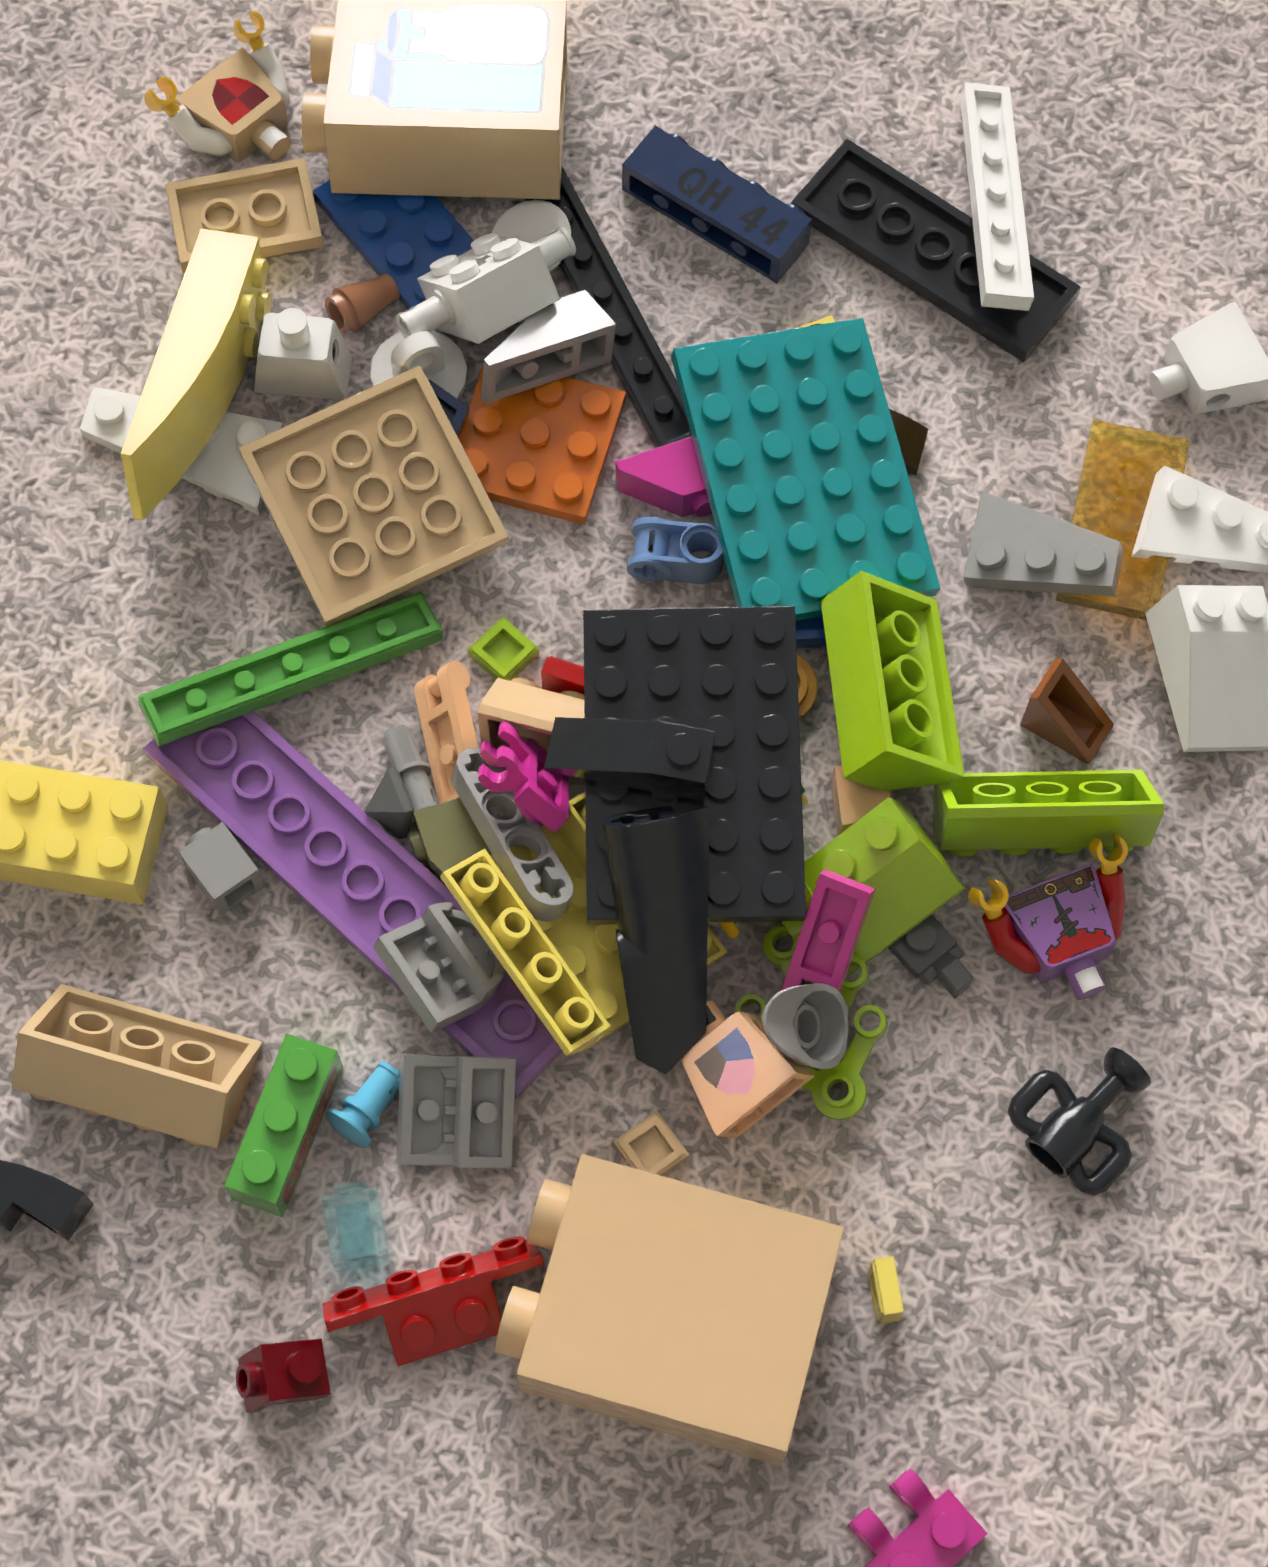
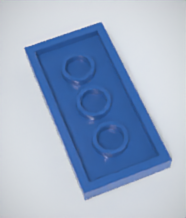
[312,180,474,309]

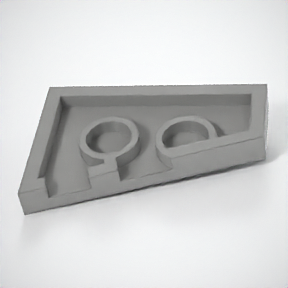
[963,491,1124,596]

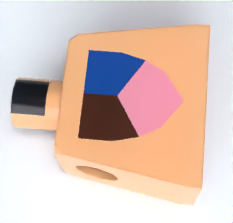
[682,1001,815,1138]

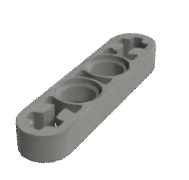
[452,747,574,922]

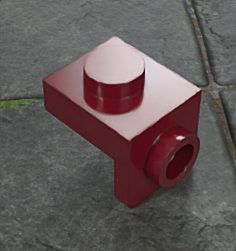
[236,1338,331,1413]

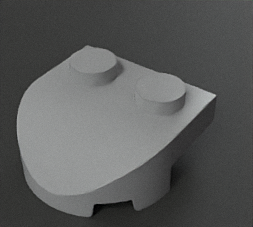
[373,902,505,1033]

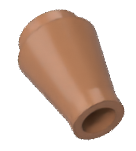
[325,274,400,333]

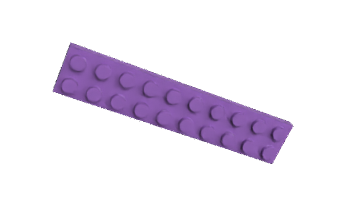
[143,711,563,1099]

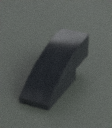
[0,1160,94,1241]

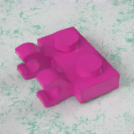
[478,722,569,833]
[848,1468,988,1567]

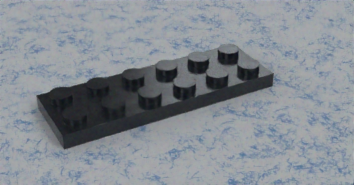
[791,138,1081,363]

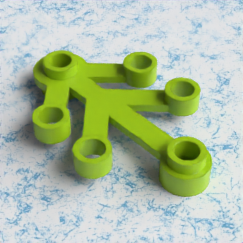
[735,924,888,1120]

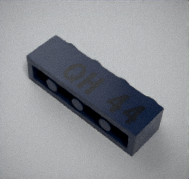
[622,125,812,284]

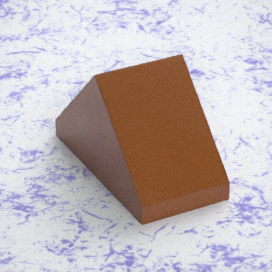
[1020,658,1114,764]

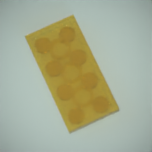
[1055,419,1190,620]

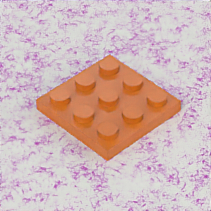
[458,356,626,525]

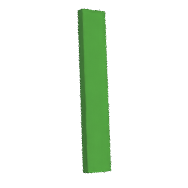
[138,591,443,747]

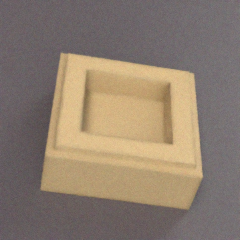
[613,1111,689,1176]

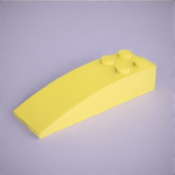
[121,229,272,520]

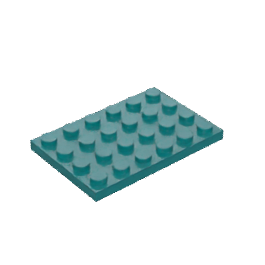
[671,318,940,621]

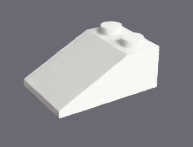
[1145,585,1268,752]

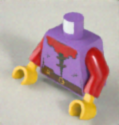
[968,834,1128,1000]

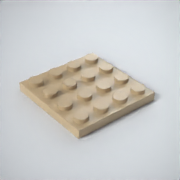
[238,365,509,626]

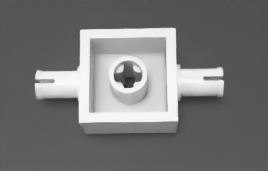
[395,226,576,344]

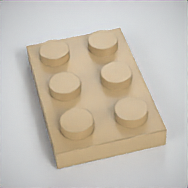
[165,157,324,273]

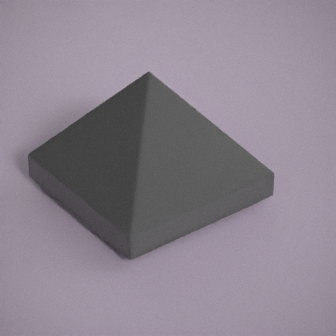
[364,768,414,839]

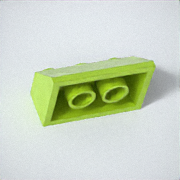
[782,797,966,979]

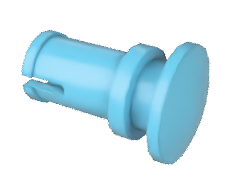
[325,1061,400,1148]

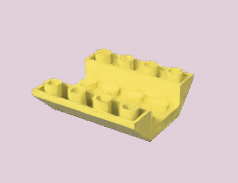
[440,792,727,1056]

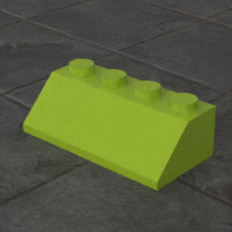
[821,571,965,791]
[933,770,1164,856]

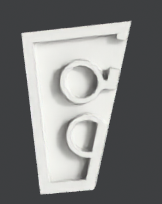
[1131,465,1268,573]

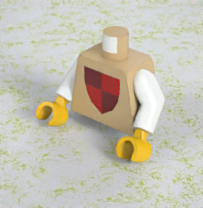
[144,10,291,162]

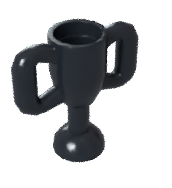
[1007,1047,1151,1196]

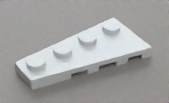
[80,387,283,515]

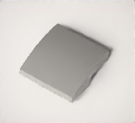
[396,1054,516,1168]

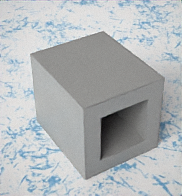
[178,822,264,915]

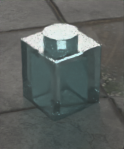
[322,1182,391,1272]

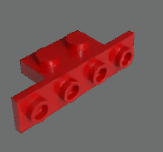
[322,1236,544,1367]

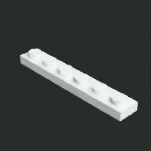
[960,83,1034,311]

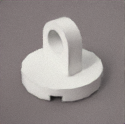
[370,330,468,400]

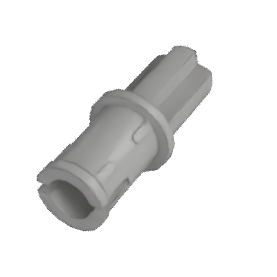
[383,725,439,823]

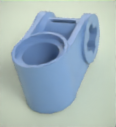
[626,517,724,584]

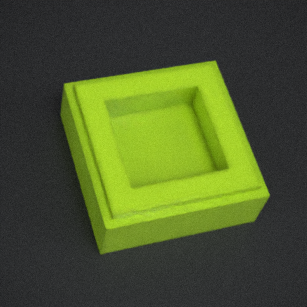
[467,617,540,681]

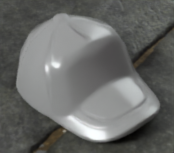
[762,983,848,1069]

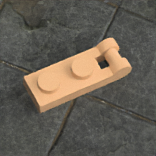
[414,660,485,804]

